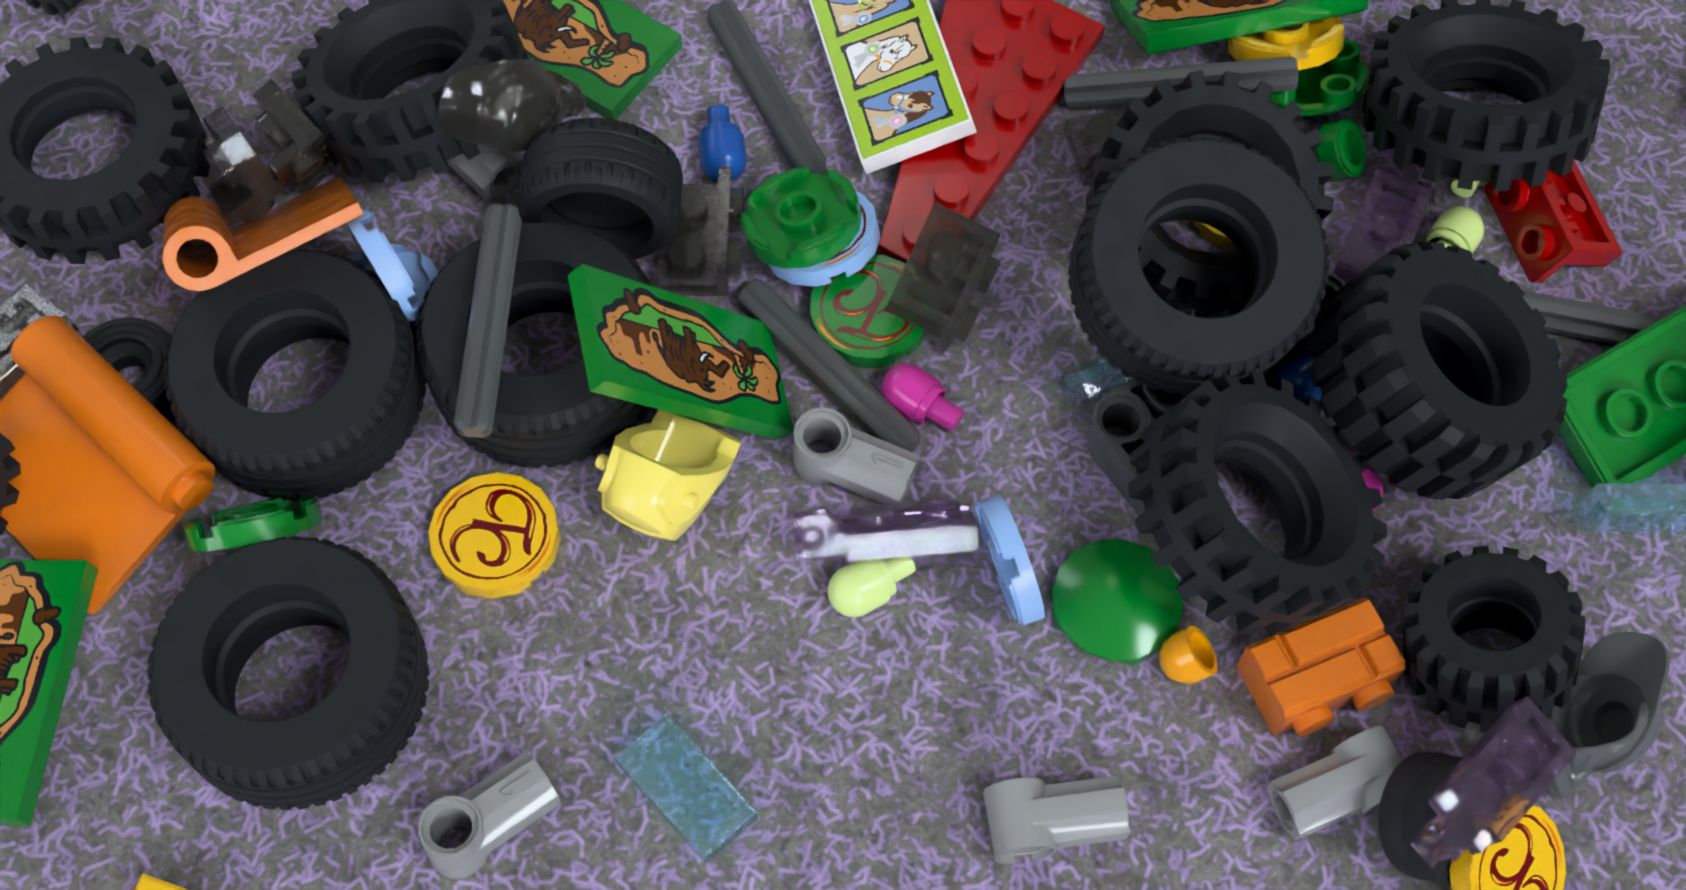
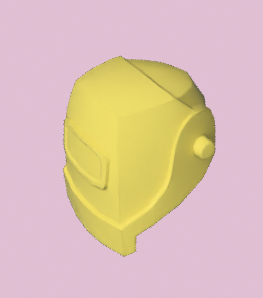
[595,409,742,541]

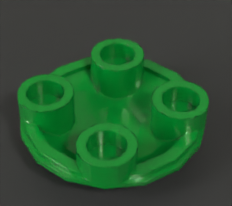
[1268,40,1368,116]
[1051,539,1183,665]

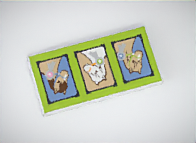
[809,0,977,174]

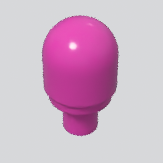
[881,363,965,432]

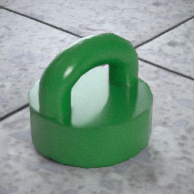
[1314,119,1367,181]

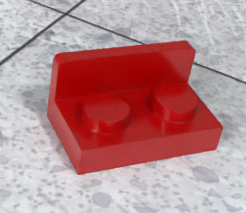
[1485,160,1623,283]

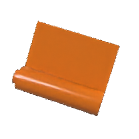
[162,176,364,291]
[0,315,215,615]

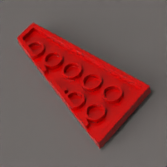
[879,0,1105,282]

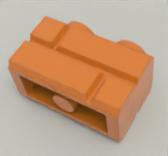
[1236,598,1406,737]

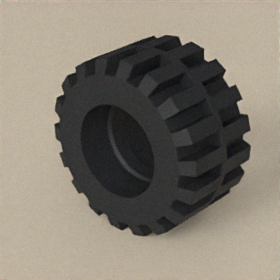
[1403,546,1585,734]

